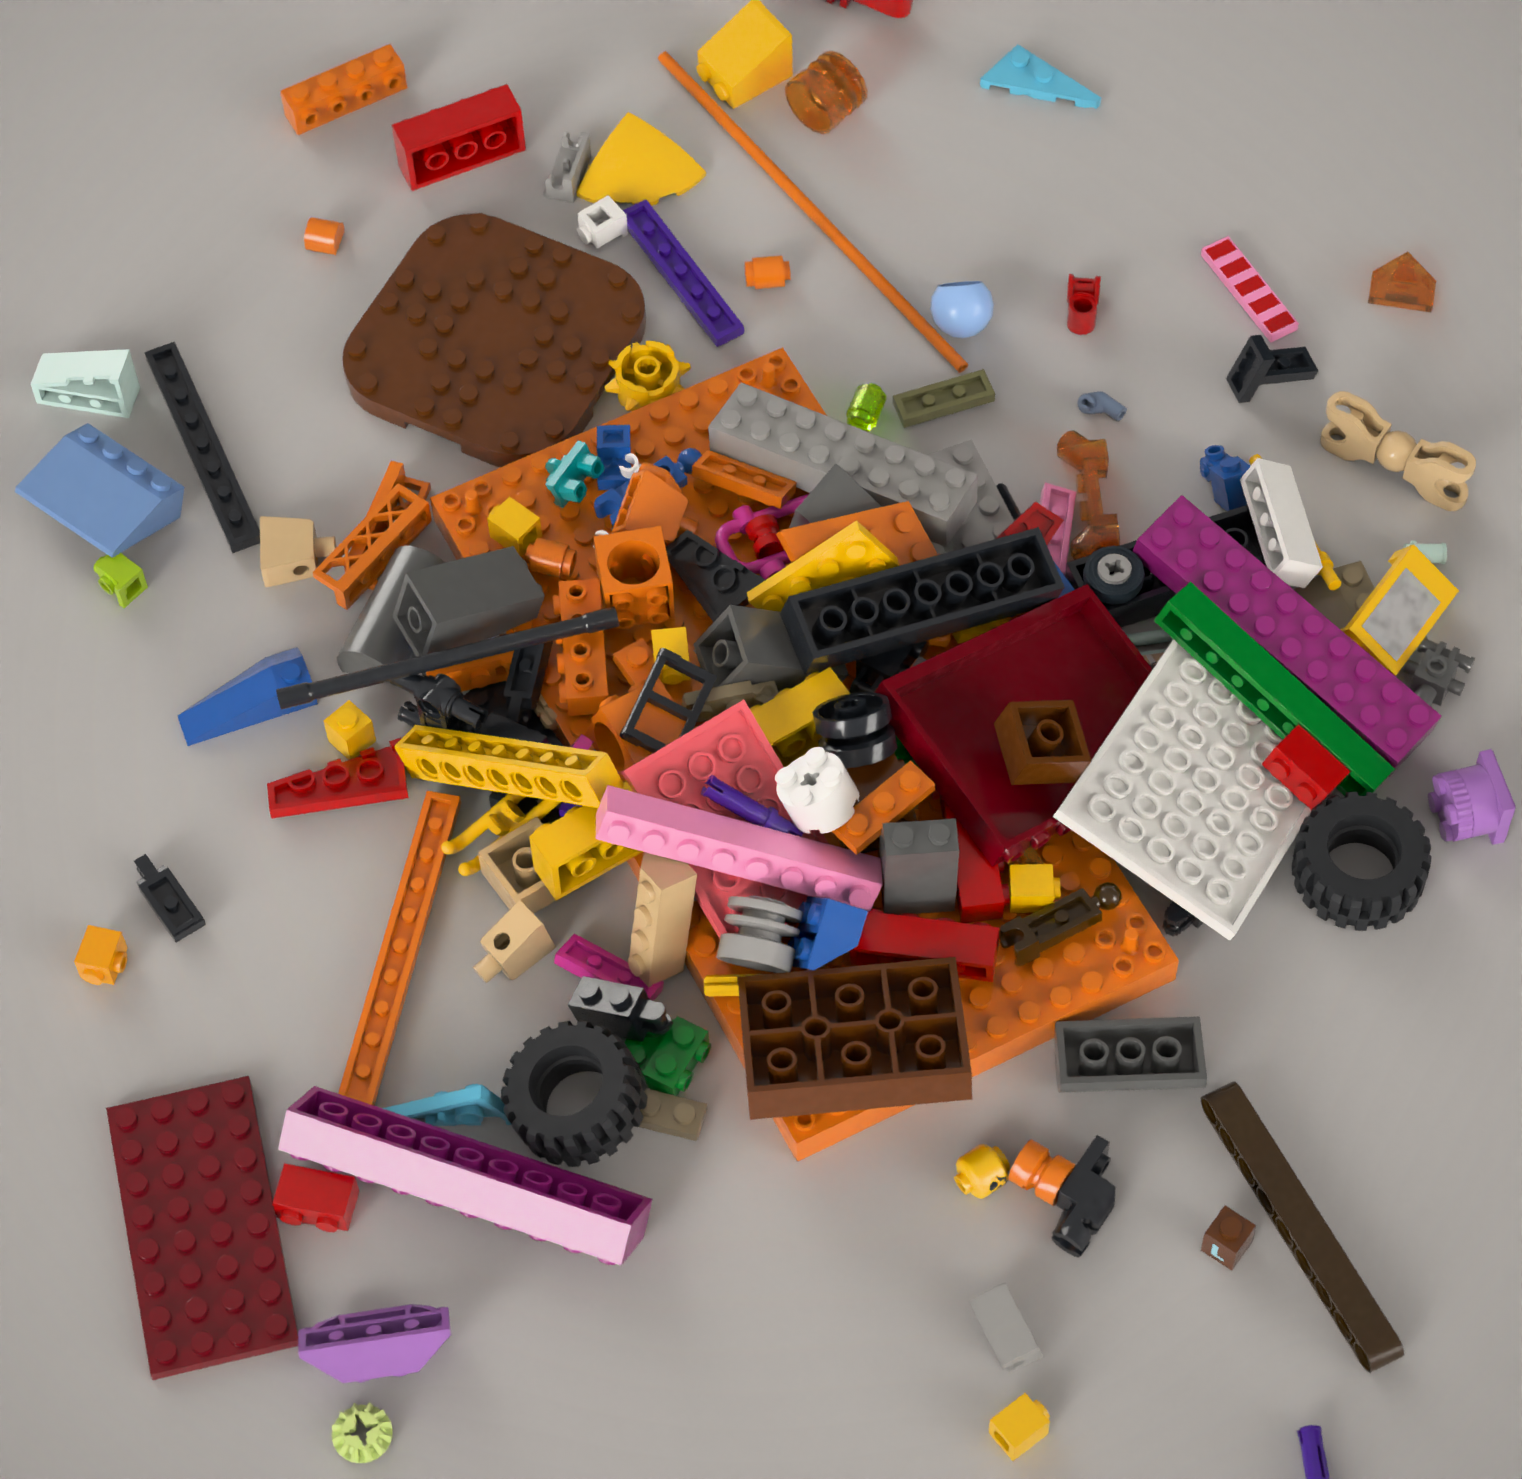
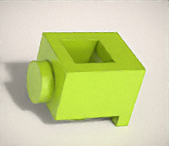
[93,553,148,608]

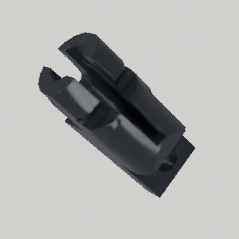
[1051,1135,1116,1258]

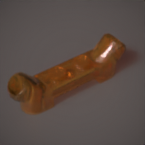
[1056,430,1120,560]

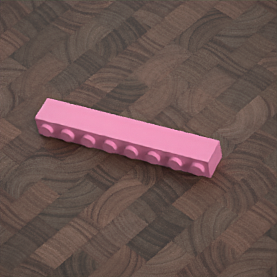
[596,785,883,911]

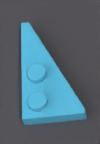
[980,44,1101,109]
[382,1084,511,1126]

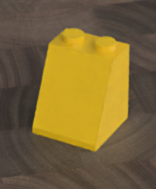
[696,0,793,109]

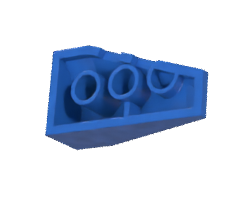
[177,647,318,746]

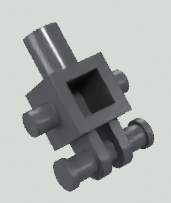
[1403,636,1475,706]

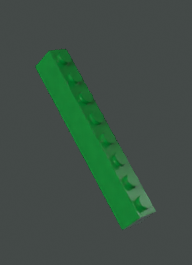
[1154,581,1395,796]

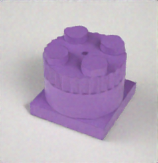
[1428,749,1516,845]

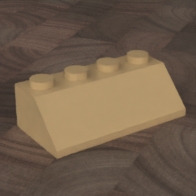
[628,852,697,987]

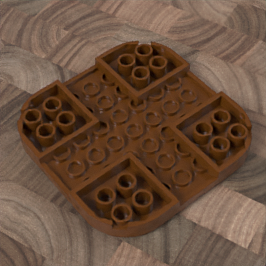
[342,213,646,467]

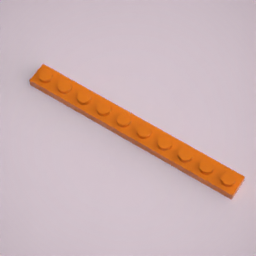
[338,791,461,1106]

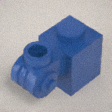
[1200,445,1250,511]

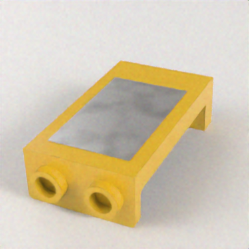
[1340,544,1459,676]

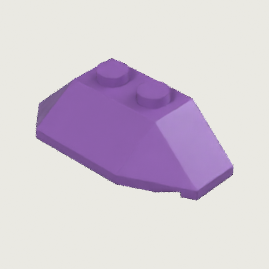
[298,1304,451,1383]

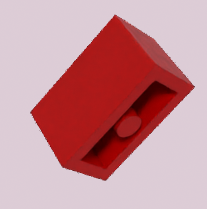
[1262,724,1351,810]
[272,1163,360,1232]

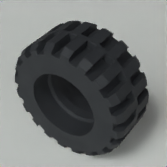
[1292,792,1432,931]
[501,1020,648,1167]

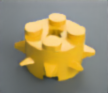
[604,340,691,412]

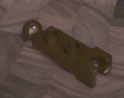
[999,882,1122,966]

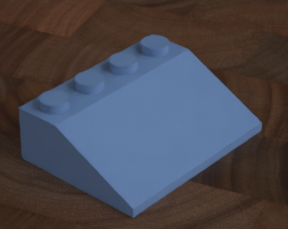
[15,423,185,558]

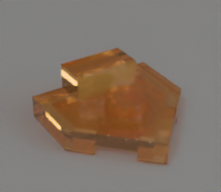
[1368,252,1436,312]

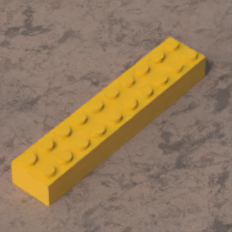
[529,667,850,901]

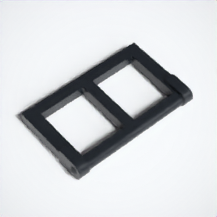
[620,648,717,753]

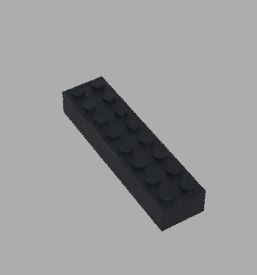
[780,527,1065,675]

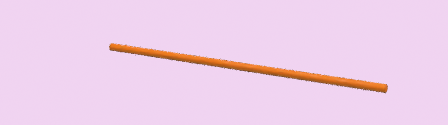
[658,51,968,373]

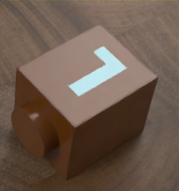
[1201,1205,1256,1270]

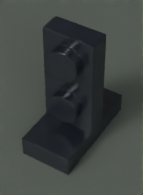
[1226,335,1319,403]

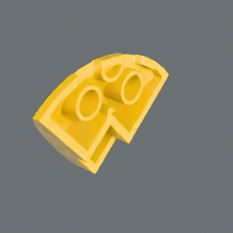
[576,112,706,206]

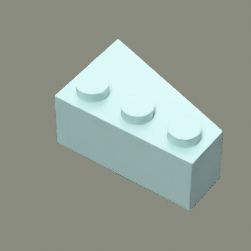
[31,349,140,418]

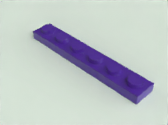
[622,199,744,347]

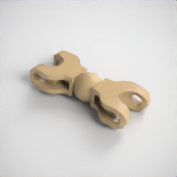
[1320,391,1476,511]

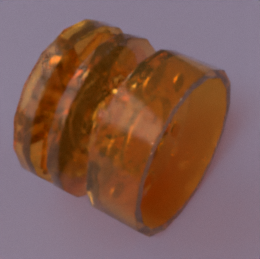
[785,50,868,134]

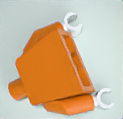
[593,453,698,549]

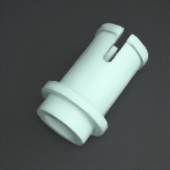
[1403,540,1447,564]

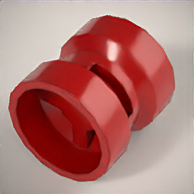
[745,514,784,560]

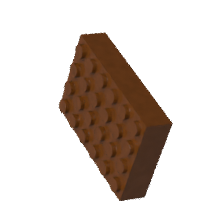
[737,957,972,1120]

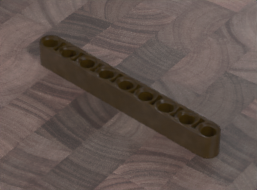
[1200,1081,1404,1373]

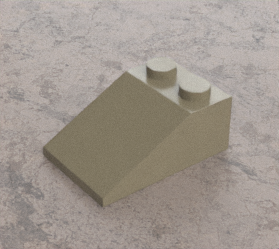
[1293,561,1375,629]

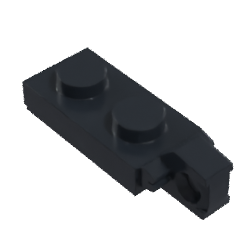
[503,641,553,728]
[134,854,206,943]

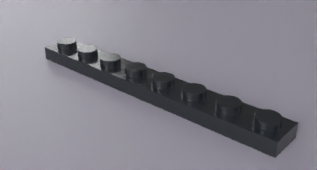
[144,341,260,553]

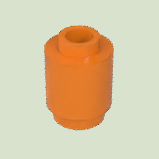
[744,255,791,289]
[525,538,577,578]

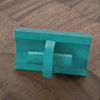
[545,440,604,508]

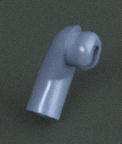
[1077,391,1127,421]

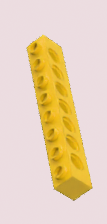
[394,725,624,808]

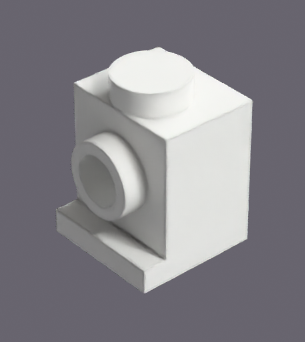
[577,195,628,249]

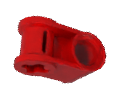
[1067,274,1101,335]

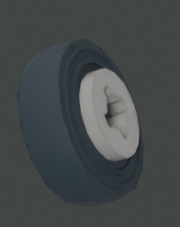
[1083,546,1145,605]

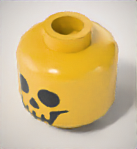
[954,1144,1011,1199]

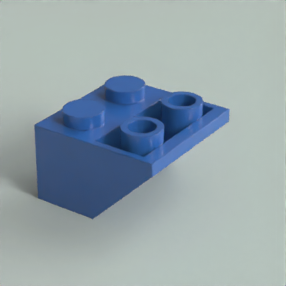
[788,896,868,971]

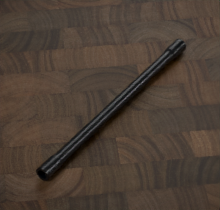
[276,606,619,710]

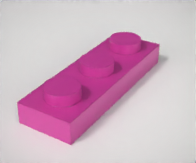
[554,933,664,1001]

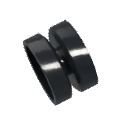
[812,692,898,768]

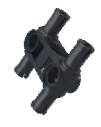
[390,673,488,730]

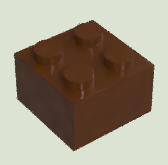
[994,700,1091,785]

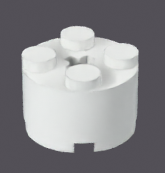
[775,747,859,834]

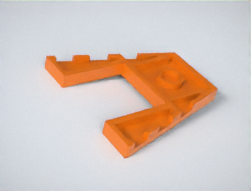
[776,501,938,566]

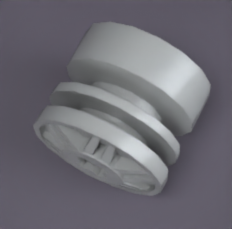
[716,896,804,973]

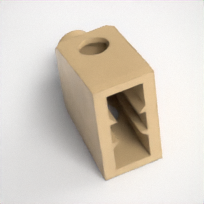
[260,516,336,587]
[473,900,556,983]

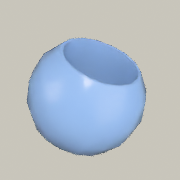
[930,281,994,338]

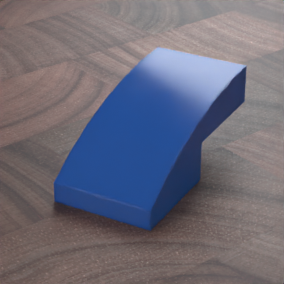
[597,425,631,490]

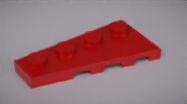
[267,737,409,819]

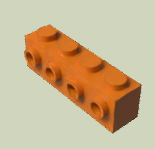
[280,44,407,135]
[553,578,609,716]

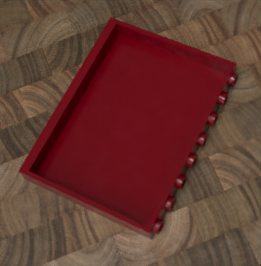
[875,584,1153,867]

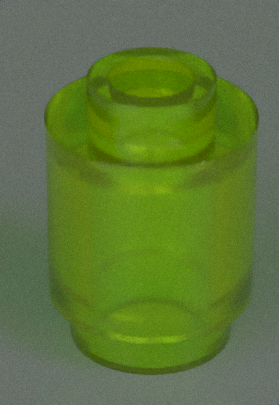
[846,383,887,432]

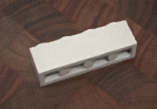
[1240,458,1323,588]

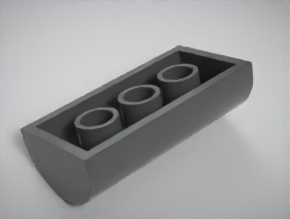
[337,546,445,673]
[1054,1016,1207,1093]

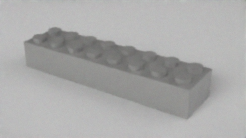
[708,382,978,547]

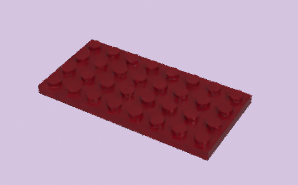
[106,1076,298,1380]

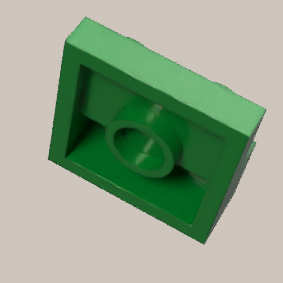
[624,1016,712,1096]

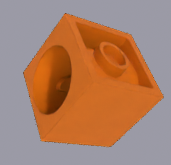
[593,526,675,630]
[585,678,686,783]

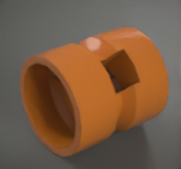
[1008,1139,1076,1206]

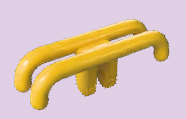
[441,794,561,876]

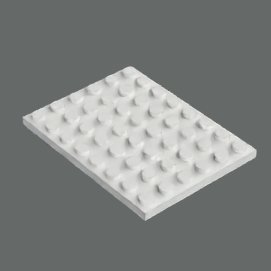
[1053,639,1311,941]

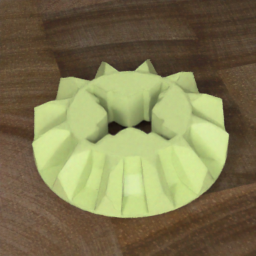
[332,1402,393,1463]

